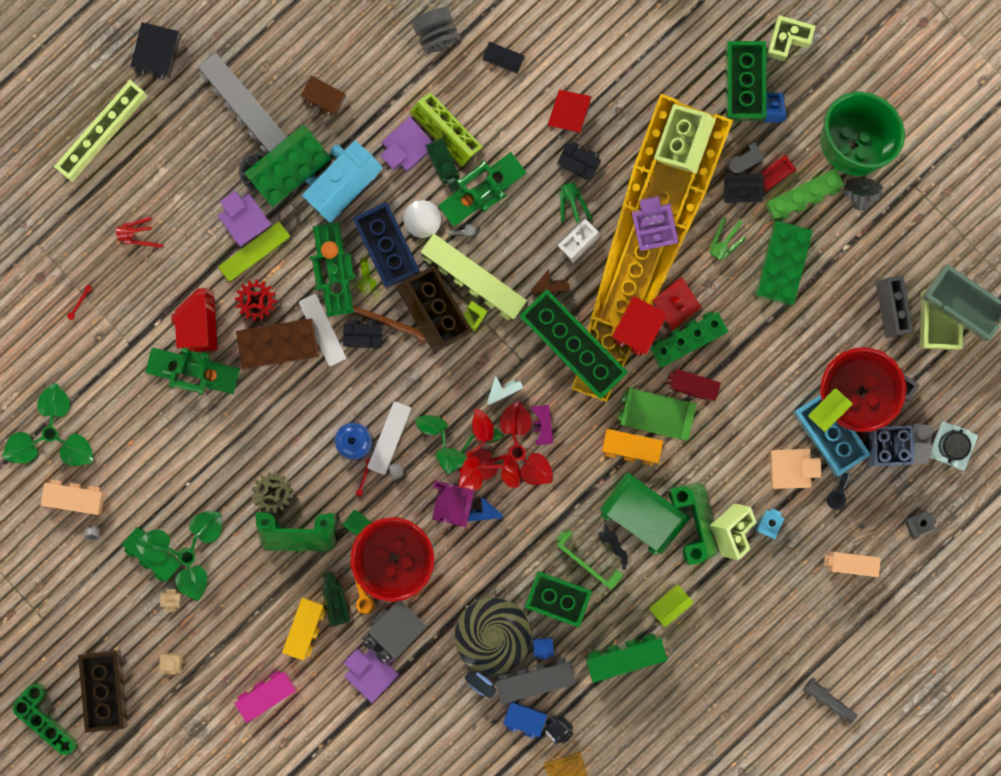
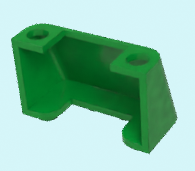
[667,482,720,566]

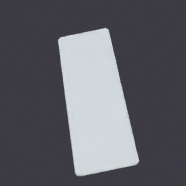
[299,294,346,366]
[368,401,411,475]

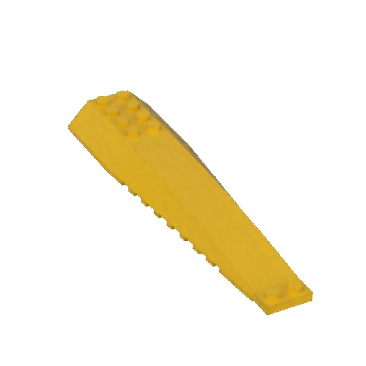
[571,94,733,402]

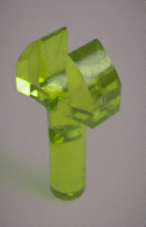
[357,257,377,294]

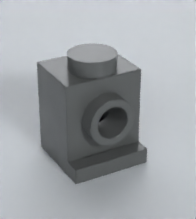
[904,510,936,538]

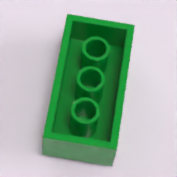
[725,41,766,121]
[244,124,332,207]
[754,221,813,306]
[585,633,668,683]

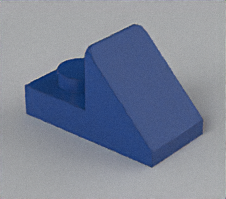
[764,93,786,123]
[468,497,502,522]

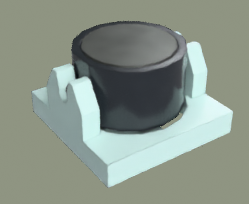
[929,421,978,471]

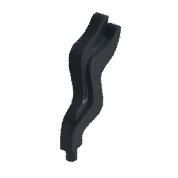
[599,524,628,570]

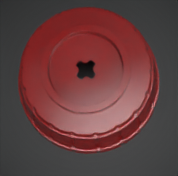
[820,347,906,432]
[350,517,434,602]

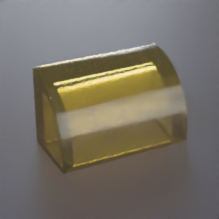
[544,752,588,776]

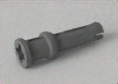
[803,677,858,724]

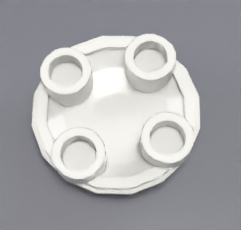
[403,200,442,239]

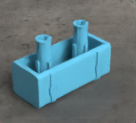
[301,140,383,223]

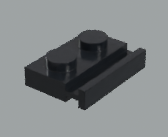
[724,174,763,203]

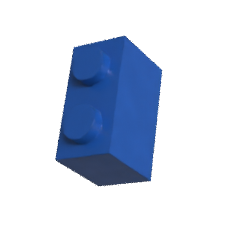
[503,701,547,739]

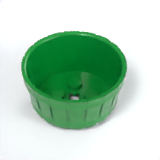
[820,91,905,176]

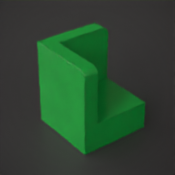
[342,510,373,536]

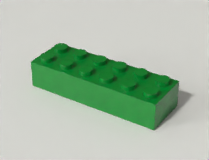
[519,289,628,399]

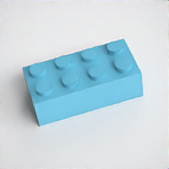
[793,394,871,476]

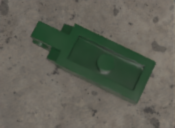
[425,137,459,192]
[322,572,350,627]

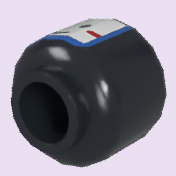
[545,715,574,744]

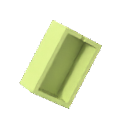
[919,290,963,350]

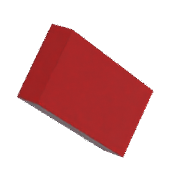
[760,155,796,193]

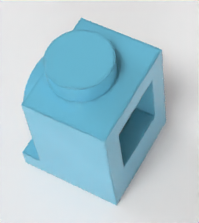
[756,508,785,539]

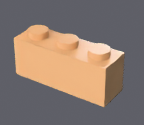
[41,480,105,515]

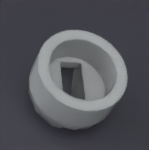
[388,464,403,480]
[84,525,100,541]

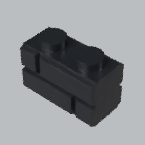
[557,142,601,182]
[343,320,383,348]

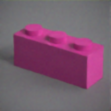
[234,670,297,723]

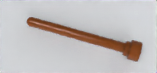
[353,305,427,344]

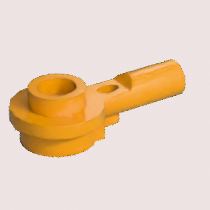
[354,578,375,615]

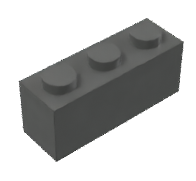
[876,276,914,338]

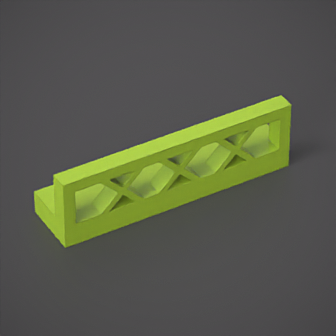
[409,92,483,167]

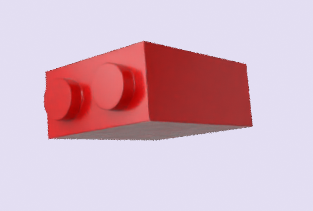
[611,296,668,356]

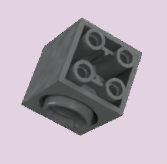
[361,600,427,665]

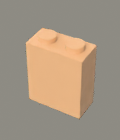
[824,551,881,577]

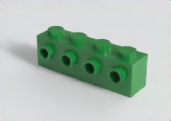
[649,311,729,368]

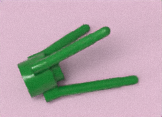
[559,183,592,224]

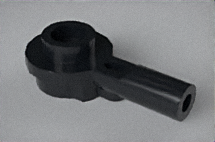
[827,472,851,510]

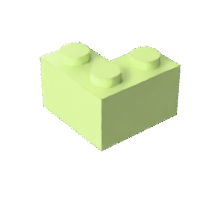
[766,15,816,61]
[710,503,757,560]

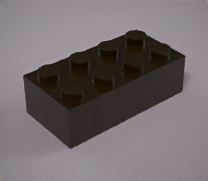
[396,265,473,354]
[78,649,128,733]

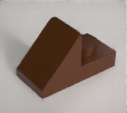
[531,269,570,295]

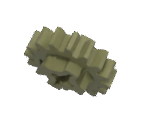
[251,472,293,514]

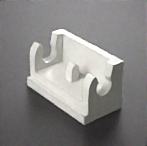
[558,219,600,263]

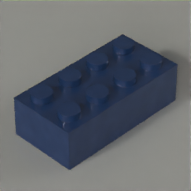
[352,202,420,289]

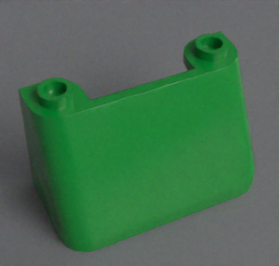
[599,472,690,555]
[256,512,337,551]

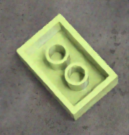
[654,104,716,174]

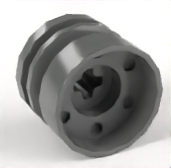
[411,7,461,54]

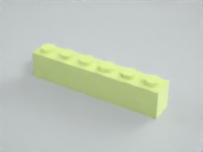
[54,80,148,182]
[420,234,527,321]

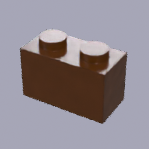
[301,76,346,117]

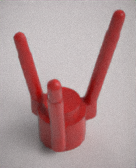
[116,217,164,248]

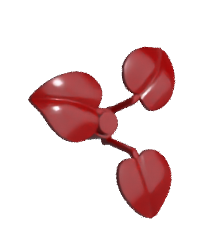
[473,401,553,485]
[458,409,521,490]

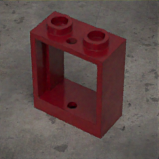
[666,369,721,402]

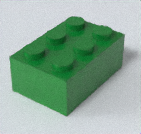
[524,570,592,627]

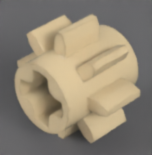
[160,589,181,612]

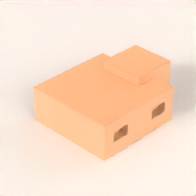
[770,449,821,489]

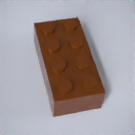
[236,318,320,370]

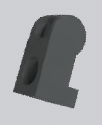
[727,142,765,175]

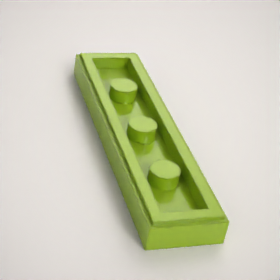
[218,222,291,282]

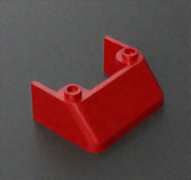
[171,288,218,352]

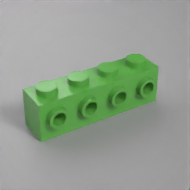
[764,169,844,222]

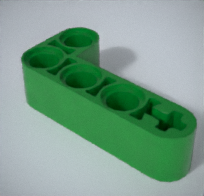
[12,683,77,755]

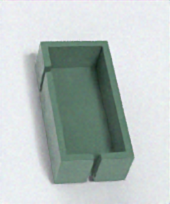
[922,264,1001,342]

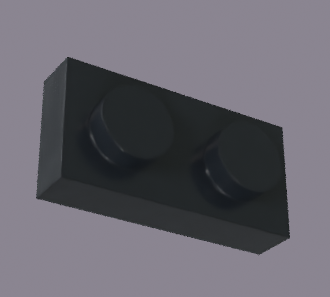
[482,42,525,74]

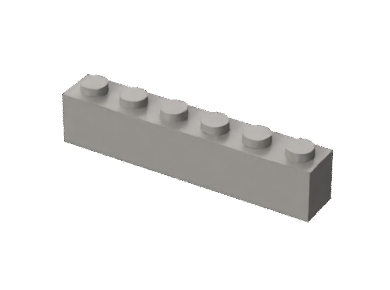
[198,52,287,154]

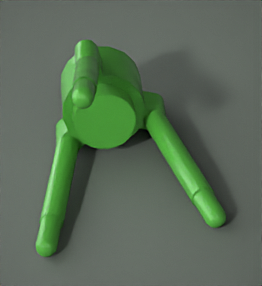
[709,217,746,261]

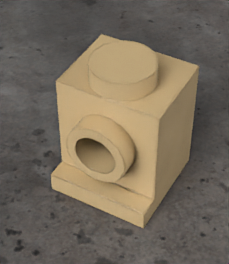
[159,653,183,674]

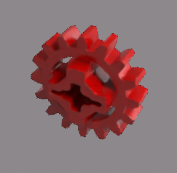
[235,279,277,321]

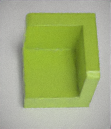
[463,301,488,331]

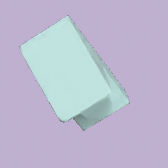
[487,376,523,406]

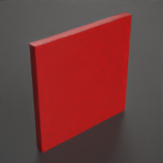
[547,89,592,133]
[652,277,701,330]

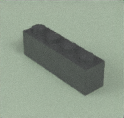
[495,658,576,704]

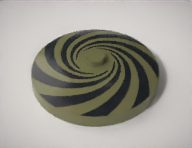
[454,597,531,675]

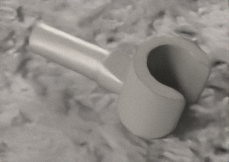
[448,225,476,237]

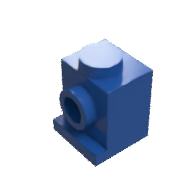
[533,637,554,659]

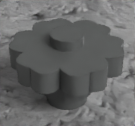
[843,177,883,211]

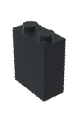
[130,22,181,80]

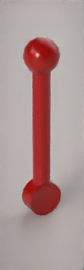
[67,285,92,320]
[355,458,371,497]

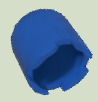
[334,422,374,460]

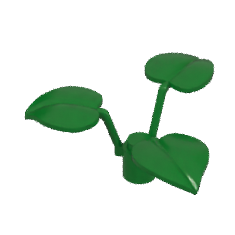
[2,383,93,466]
[414,415,504,475]
[136,511,222,601]

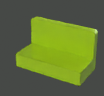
[809,389,853,432]
[649,585,694,627]

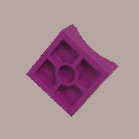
[531,405,553,445]
[432,481,474,527]

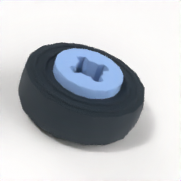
[465,670,497,698]

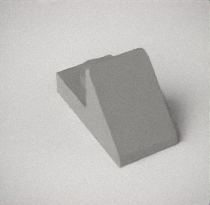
[912,423,933,464]

